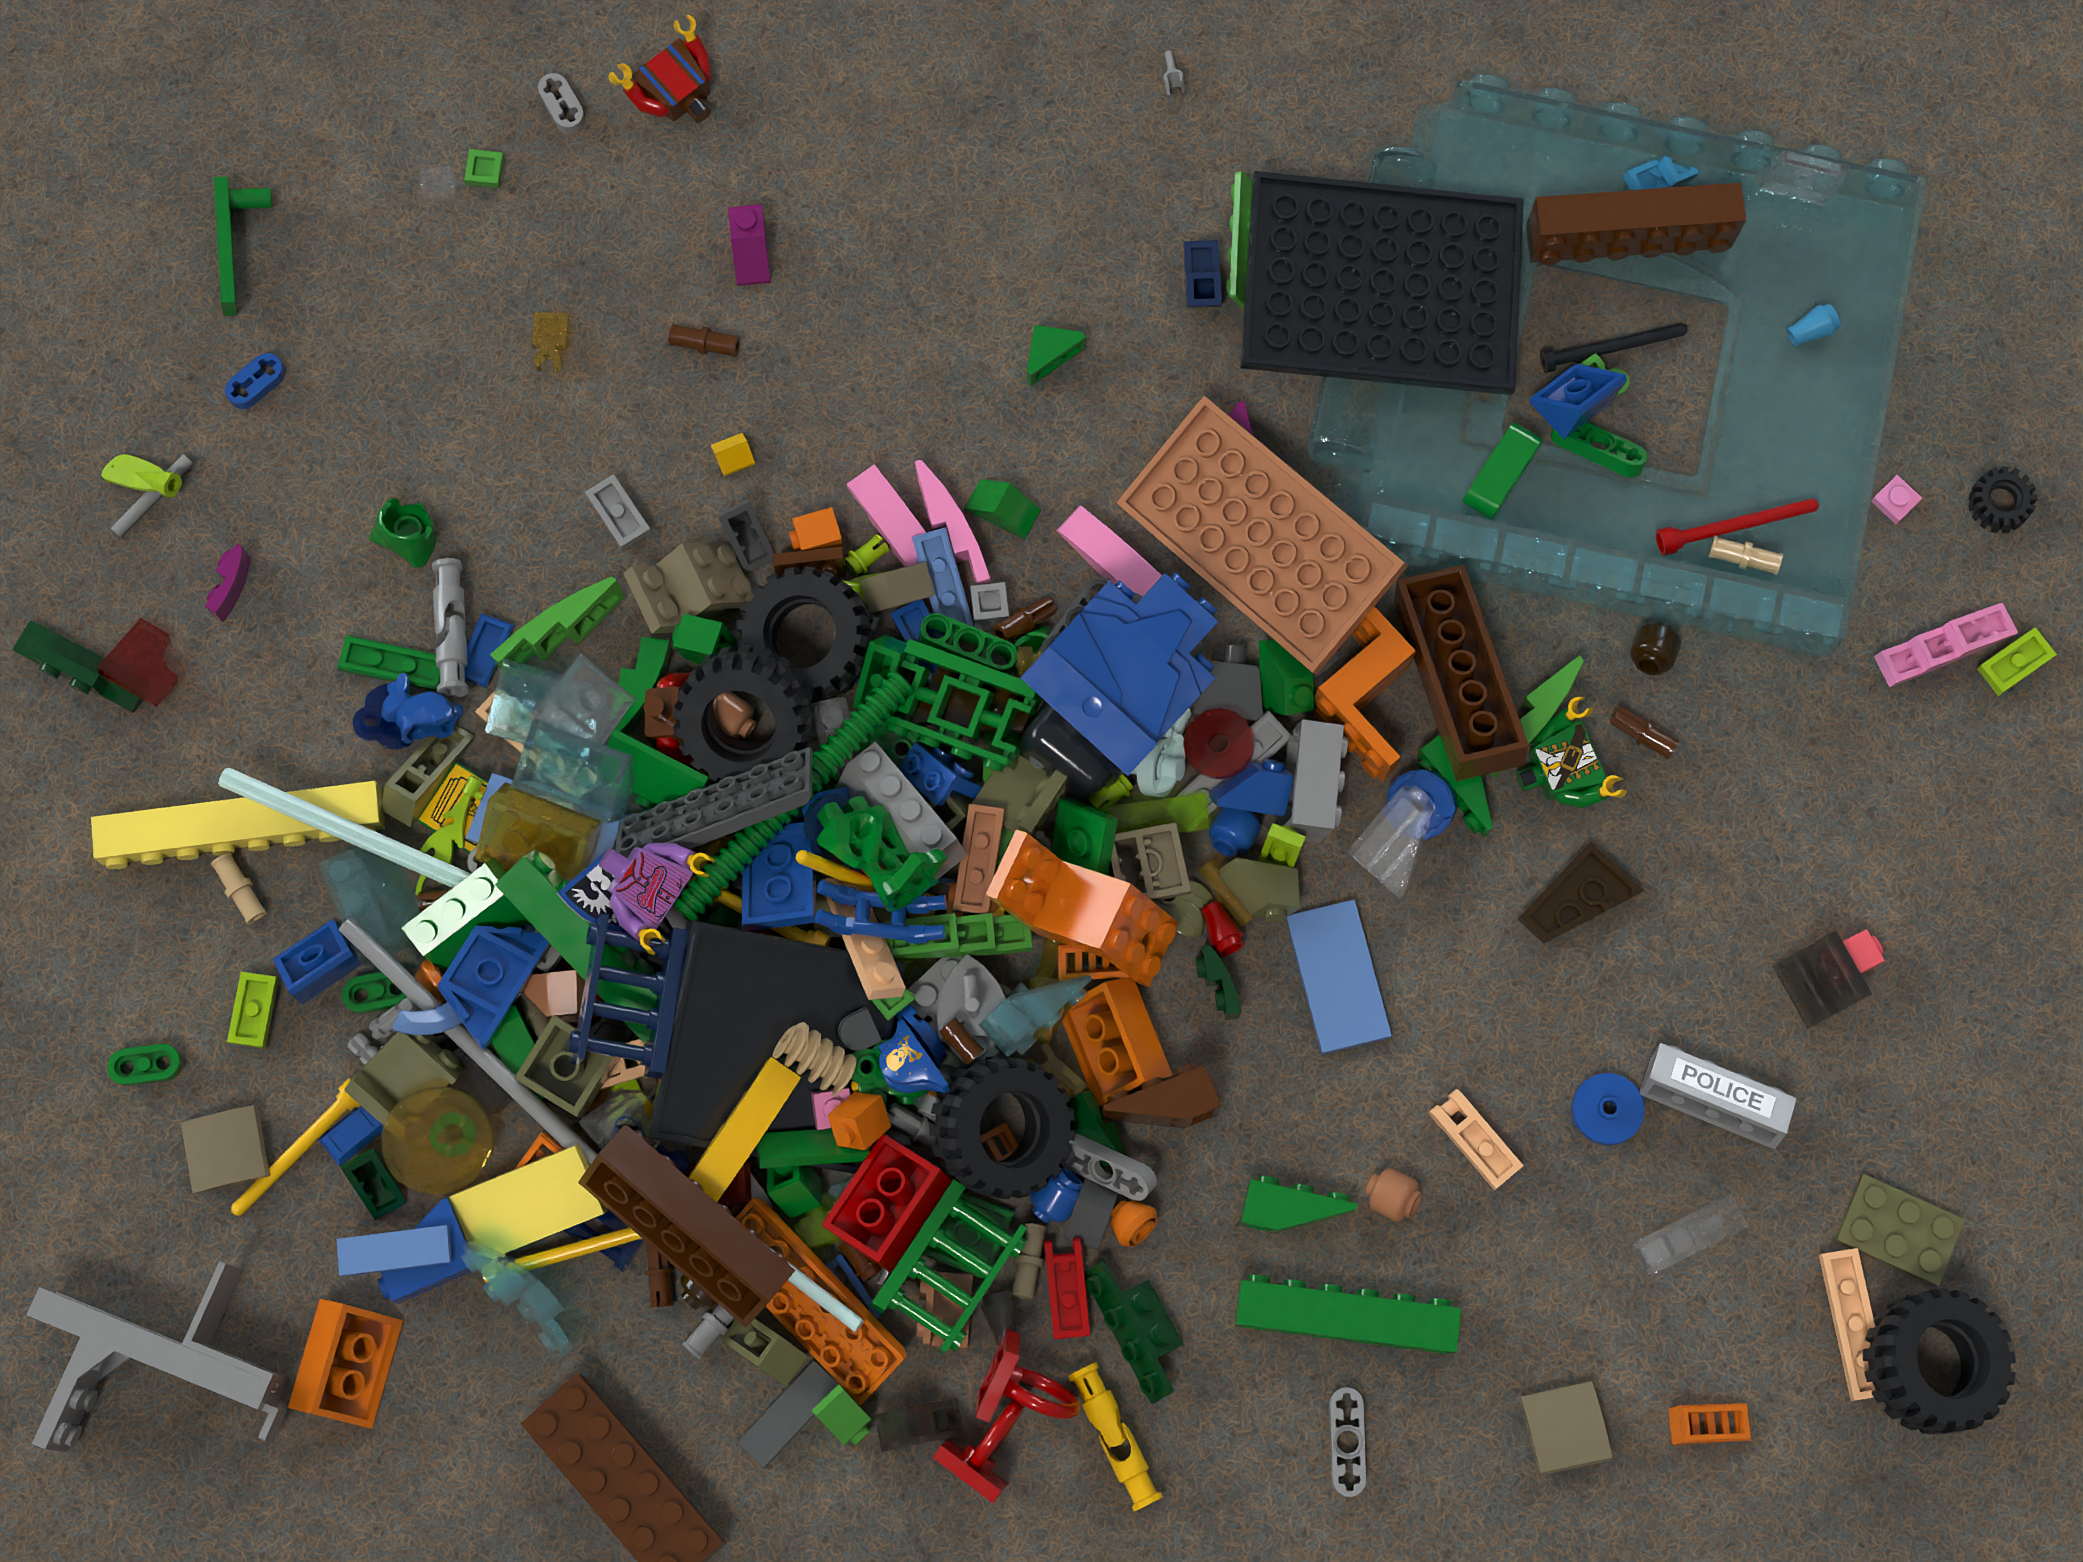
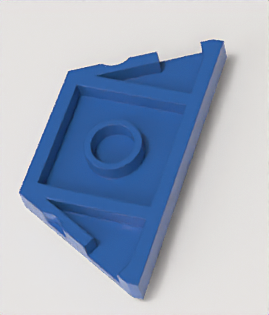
[438,925,551,1050]

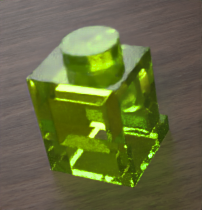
[794,1201,842,1251]

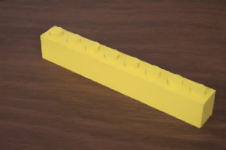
[91,781,385,869]

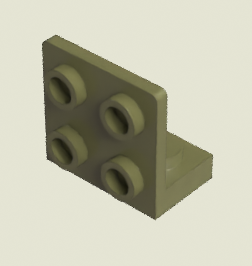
[972,755,1068,838]

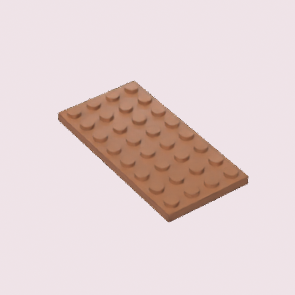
[1116,396,1408,675]

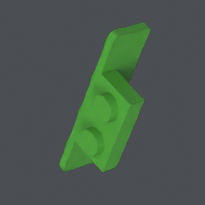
[1227,171,1252,308]

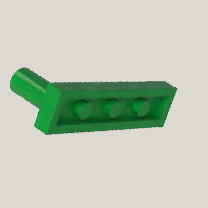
[214,176,272,316]

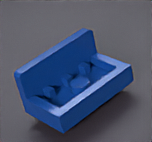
[898,742,982,807]

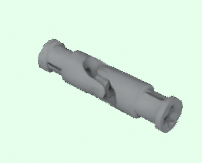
[432,558,469,698]

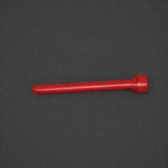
[1655,499,1819,556]

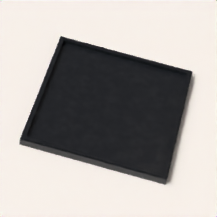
[647,920,906,1174]

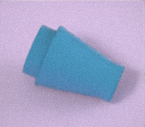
[1786,304,1841,347]

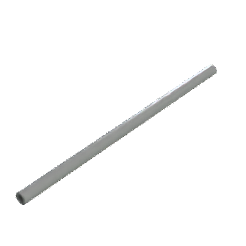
[339,917,598,1166]

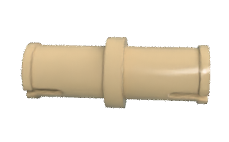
[1708,536,1783,575]
[211,852,267,924]

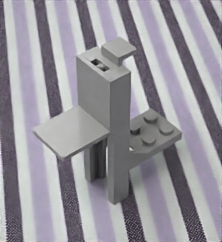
[26,1261,289,1452]

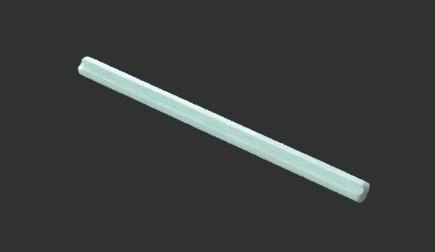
[218,768,471,888]

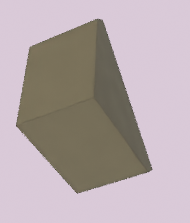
[860,561,936,613]

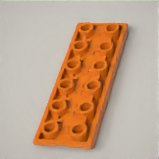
[735,1197,907,1406]

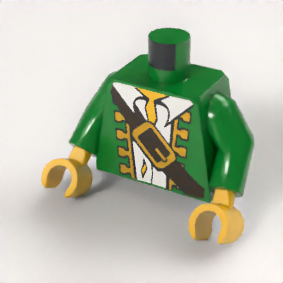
[1516,696,1627,808]

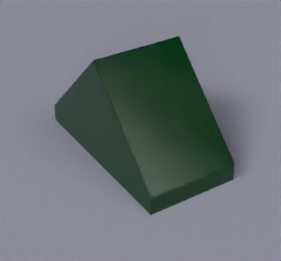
[340,1148,407,1220]

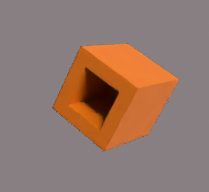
[789,507,844,552]
[827,1092,891,1150]

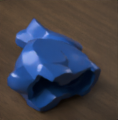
[381,673,464,743]

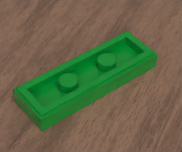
[337,635,440,692]
[756,1128,870,1169]

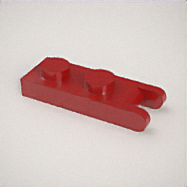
[1044,1237,1090,1340]

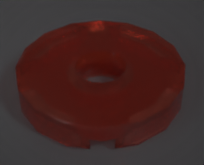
[1183,708,1255,780]

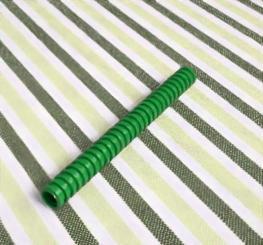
[673,671,913,921]

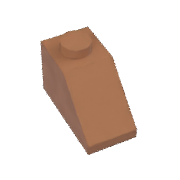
[522,970,597,1025]

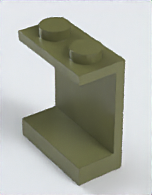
[344,1032,463,1138]

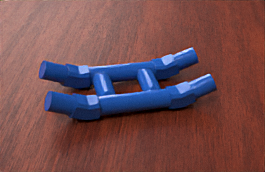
[814,879,947,944]

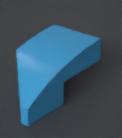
[1622,155,1699,190]

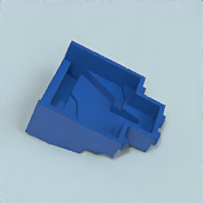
[1021,572,1219,776]

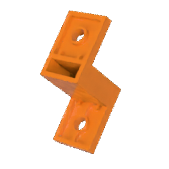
[1313,606,1416,782]
[985,829,1179,987]

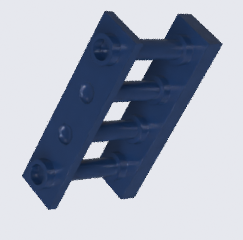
[568,913,688,1079]

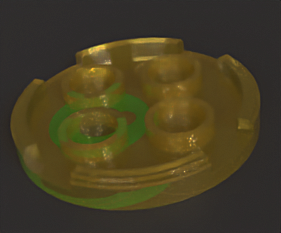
[381,1086,493,1195]

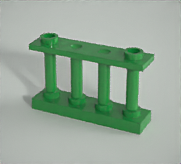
[870,1179,1027,1355]

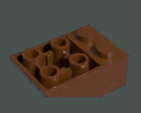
[1101,1063,1222,1128]

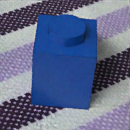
[1209,759,1293,817]

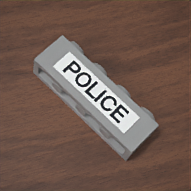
[1639,1043,1797,1149]

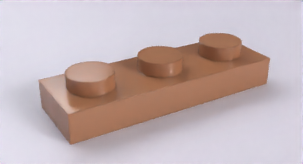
[952,804,1006,915]

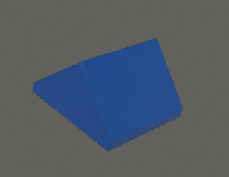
[1530,364,1627,439]
[273,919,363,1004]

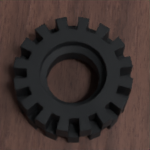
[1968,466,2037,534]

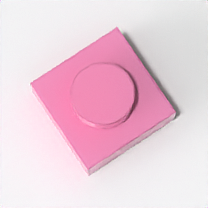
[1871,475,1922,524]
[811,1086,850,1130]

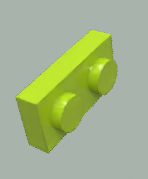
[1977,627,2057,696]
[1258,823,1306,868]
[227,972,279,1049]

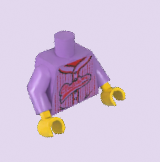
[599,843,715,955]

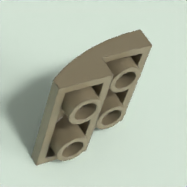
[181,1105,270,1194]
[1520,1381,1612,1476]

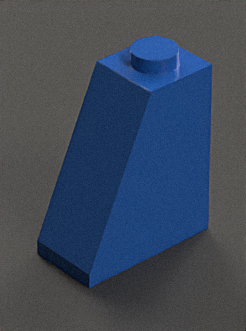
[377,1198,480,1304]

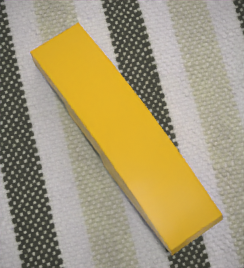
[688,1057,801,1203]

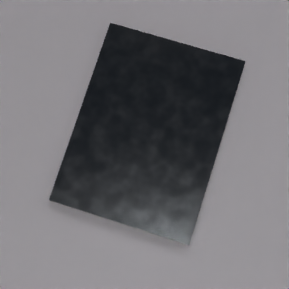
[1240,171,1524,395]

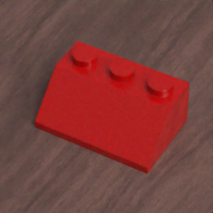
[821,1134,952,1273]

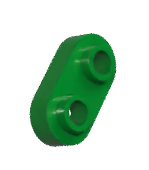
[341,972,407,1014]
[107,1044,183,1086]

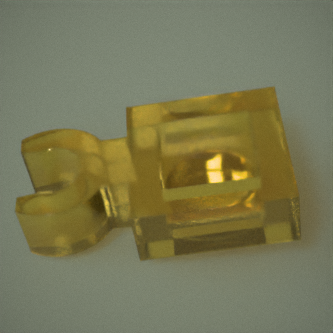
[531,312,570,372]

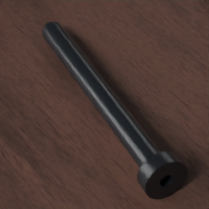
[1540,323,1688,373]

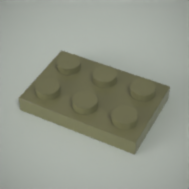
[1834,1174,1965,1287]

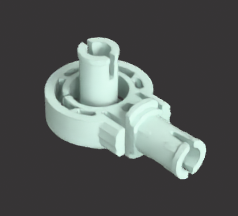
[1124,708,1192,797]

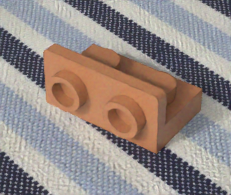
[917,1270,973,1349]

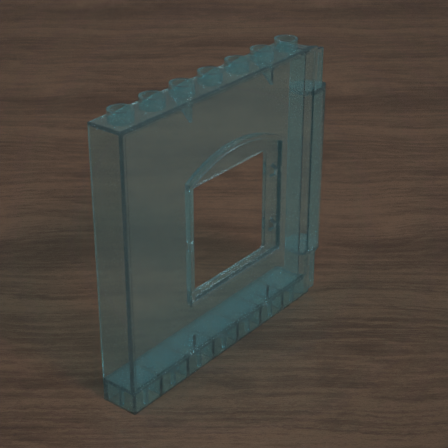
[1306,74,1928,658]

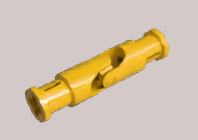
[1068,1362,1163,1512]

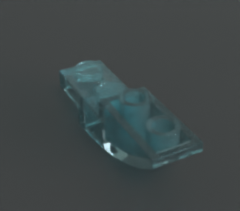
[460,1240,574,1357]

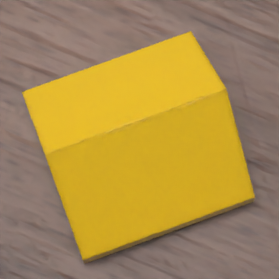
[711,433,755,477]

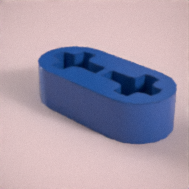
[225,353,285,409]

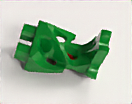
[817,795,947,912]

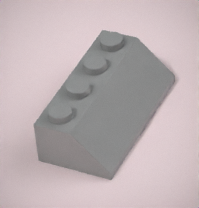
[835,741,968,879]

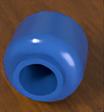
[1209,807,1261,857]
[1030,1168,1083,1223]

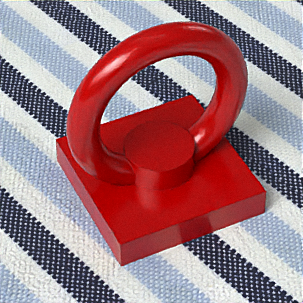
[975,1328,1080,1423]
[932,1399,1026,1503]

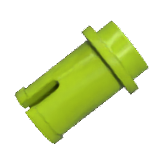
[844,534,890,576]
[1088,774,1133,813]

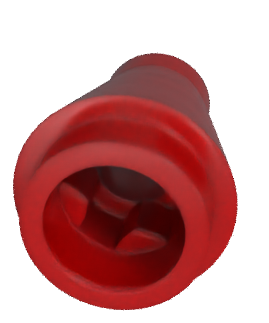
[1201,901,1244,957]

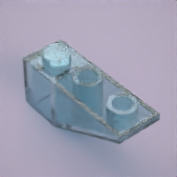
[978,975,1092,1057]

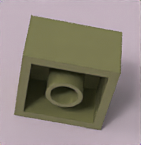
[514,1015,620,1118]

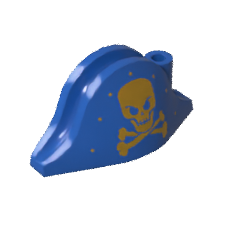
[877,1018,950,1093]

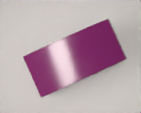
[204,543,250,622]

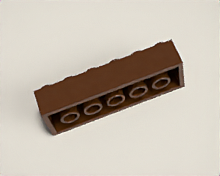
[1526,182,1747,265]
[1394,564,1529,781]
[578,1124,795,1328]
[520,1373,727,1562]

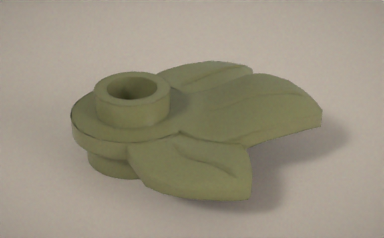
[1154,881,1214,938]

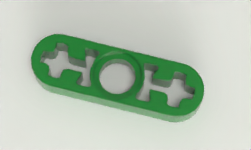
[1551,422,1648,477]

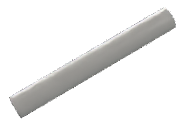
[110,454,193,538]

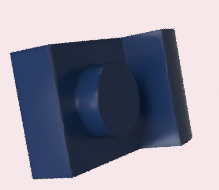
[1183,240,1222,308]

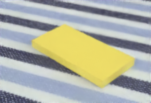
[448,1144,608,1264]

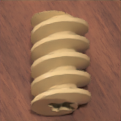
[772,1022,856,1097]

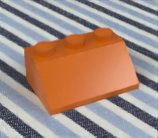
[1058,977,1173,1108]
[287,1299,404,1429]

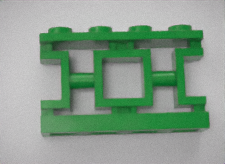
[883,639,1043,773]

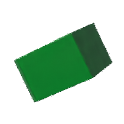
[1027,325,1086,386]
[964,479,1041,540]

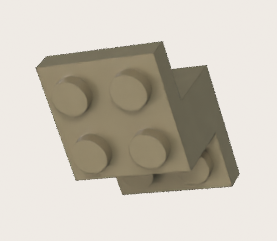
[623,541,754,634]
[1108,822,1191,902]

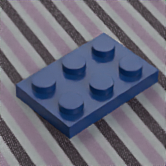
[742,822,816,931]

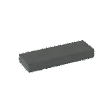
[737,1360,840,1469]

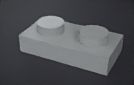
[585,474,652,551]

